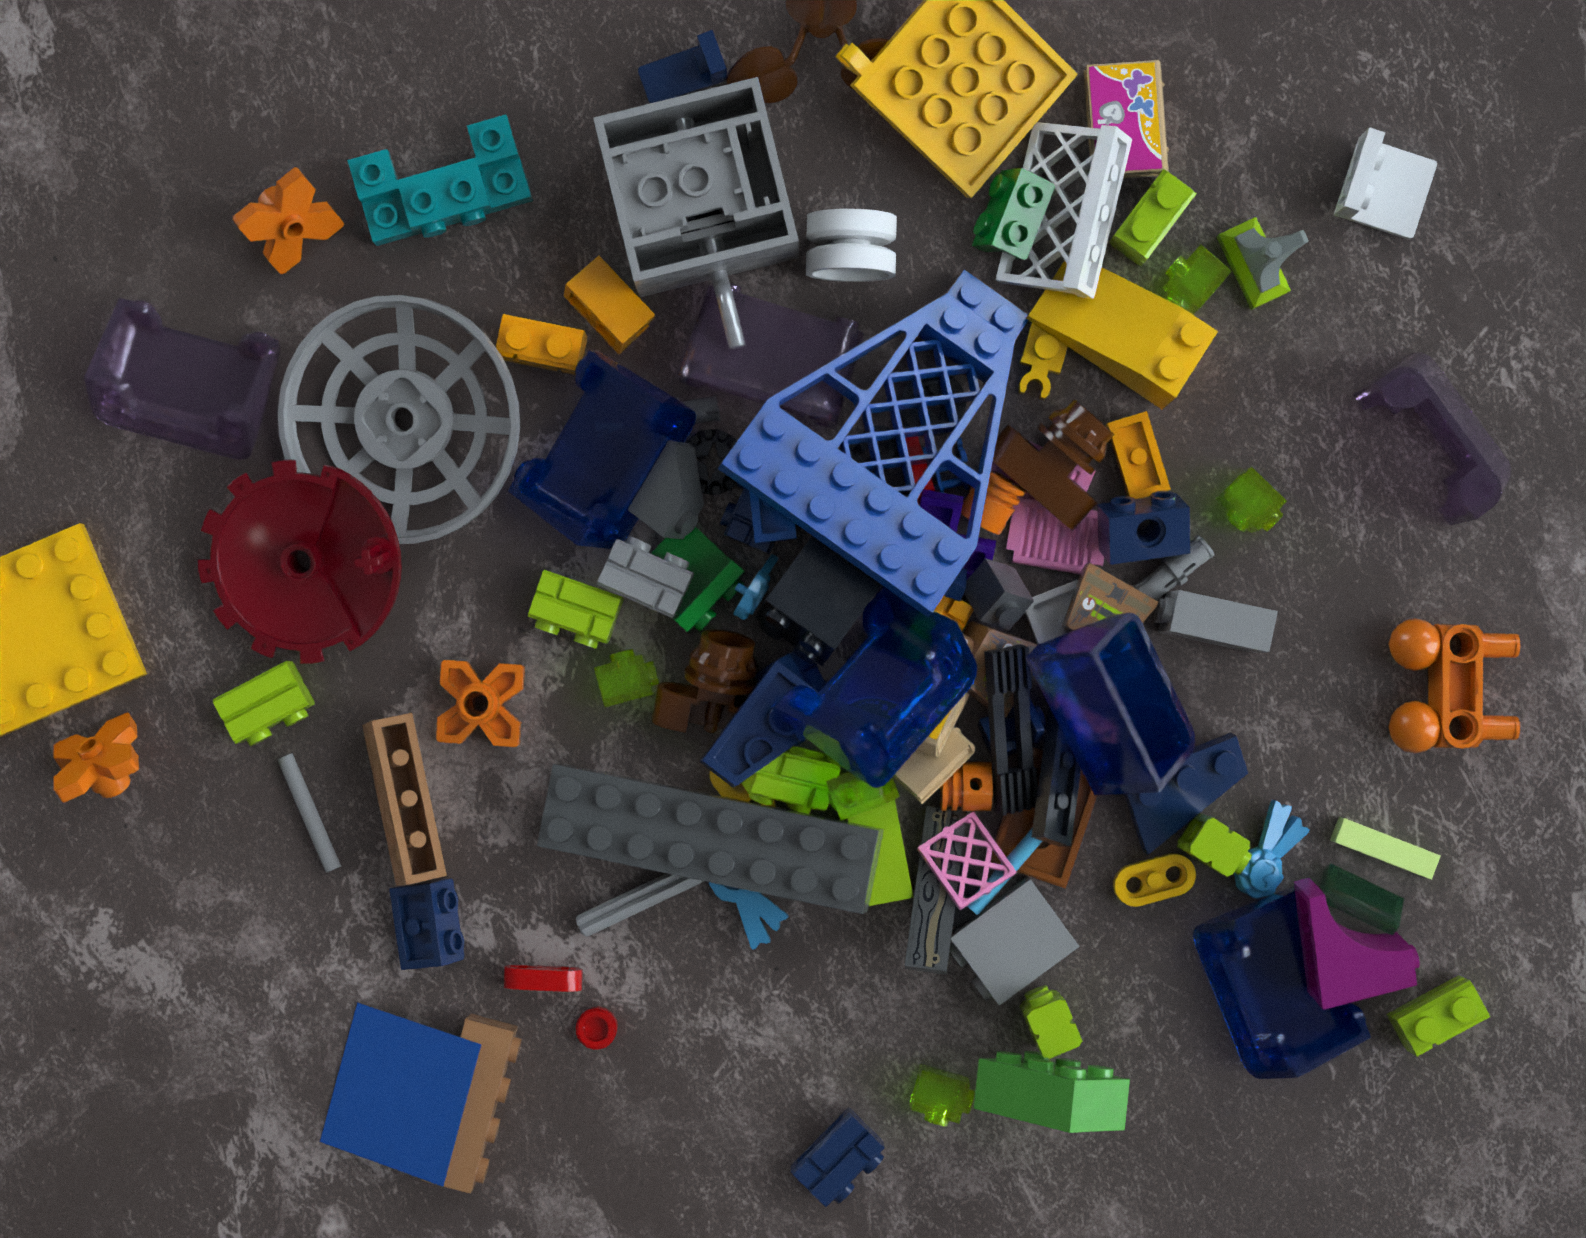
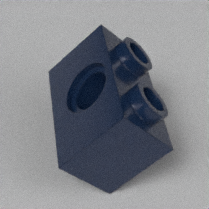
[1097,491,1190,565]

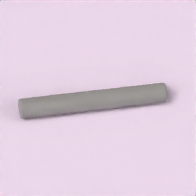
[277,753,341,873]

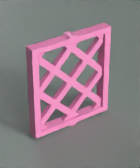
[917,811,1017,910]

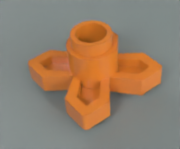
[232,167,344,274]
[436,660,525,747]
[53,712,139,803]

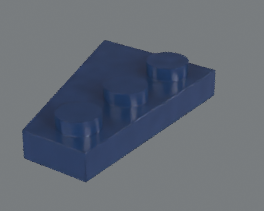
[700,660,843,787]
[1118,732,1248,855]

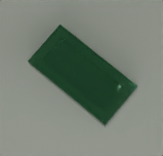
[1320,863,1404,936]

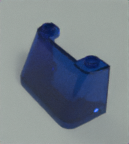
[508,350,696,549]
[776,587,977,788]
[1193,886,1371,1079]

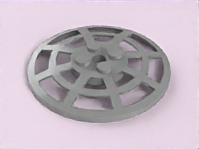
[278,295,520,544]

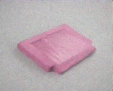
[1006,497,1104,575]

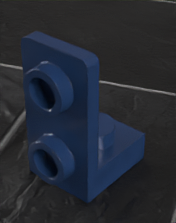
[638,30,727,103]

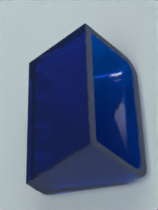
[1026,613,1195,795]

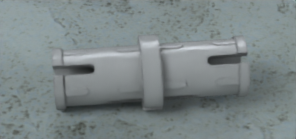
[1134,535,1215,601]

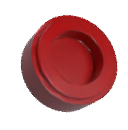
[576,1006,618,1050]

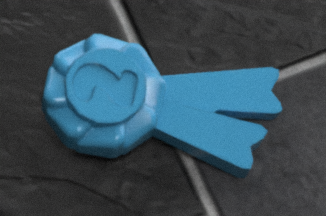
[733,554,779,620]
[1234,800,1310,899]
[709,882,789,950]

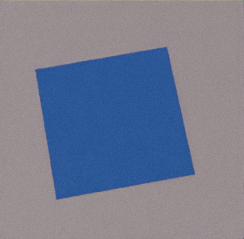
[320,1002,481,1187]

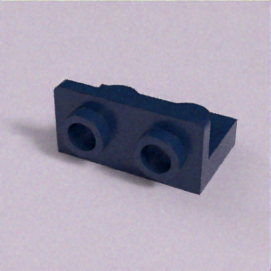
[389,879,464,970]

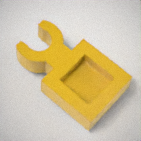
[1018,323,1068,400]

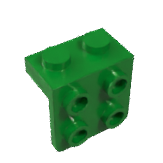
[651,527,745,633]

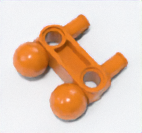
[1388,618,1521,753]

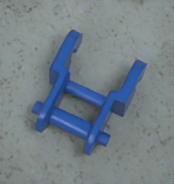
[922,437,969,493]

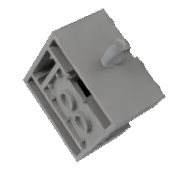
[593,77,799,349]

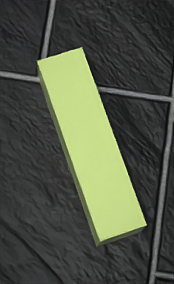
[1330,817,1441,880]

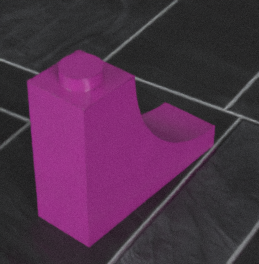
[1294,878,1420,1010]

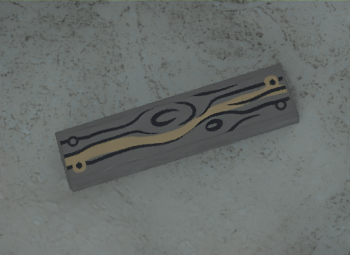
[905,806,967,975]

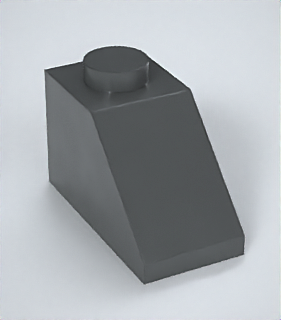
[628,440,704,540]

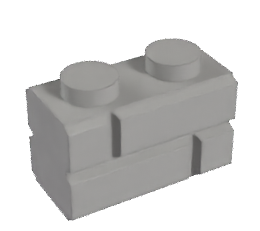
[596,536,694,619]

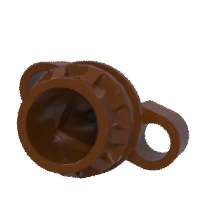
[993,399,1115,531]
[651,629,758,733]

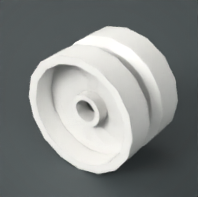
[806,209,897,282]

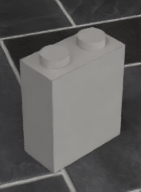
[1154,590,1278,653]
[949,876,1080,1006]

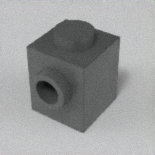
[964,558,1034,630]

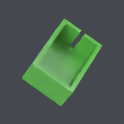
[974,1051,1130,1133]

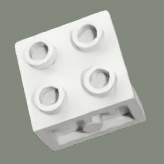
[1334,128,1437,239]

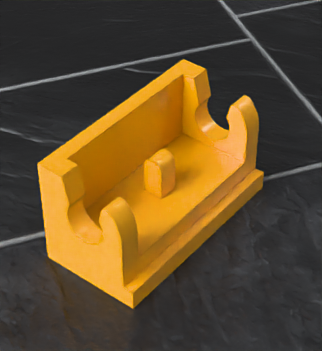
[563,255,655,355]

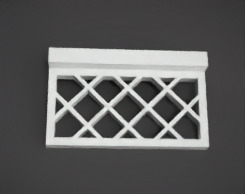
[996,122,1132,299]

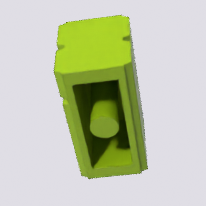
[1109,169,1197,266]
[528,570,624,649]
[213,661,315,747]
[741,746,841,814]
[1177,813,1252,877]
[1387,975,1490,1057]
[1019,985,1083,1059]

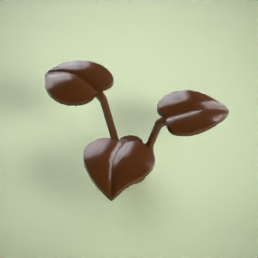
[726,0,889,103]

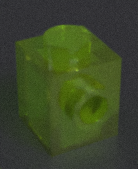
[1163,244,1232,314]
[1216,467,1287,533]
[594,649,660,707]
[826,757,900,820]
[909,1063,975,1127]

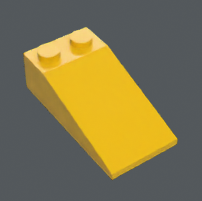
[1026,253,1218,410]

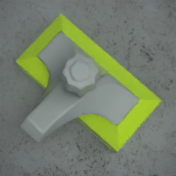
[1217,217,1309,310]

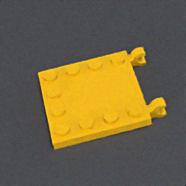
[835,0,1078,198]
[0,523,147,737]

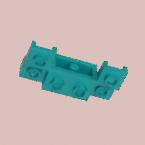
[347,114,533,246]

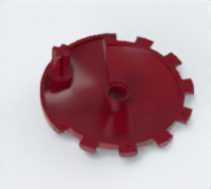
[198,459,402,664]

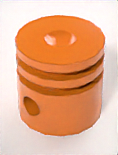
[961,469,1026,535]
[940,761,993,811]

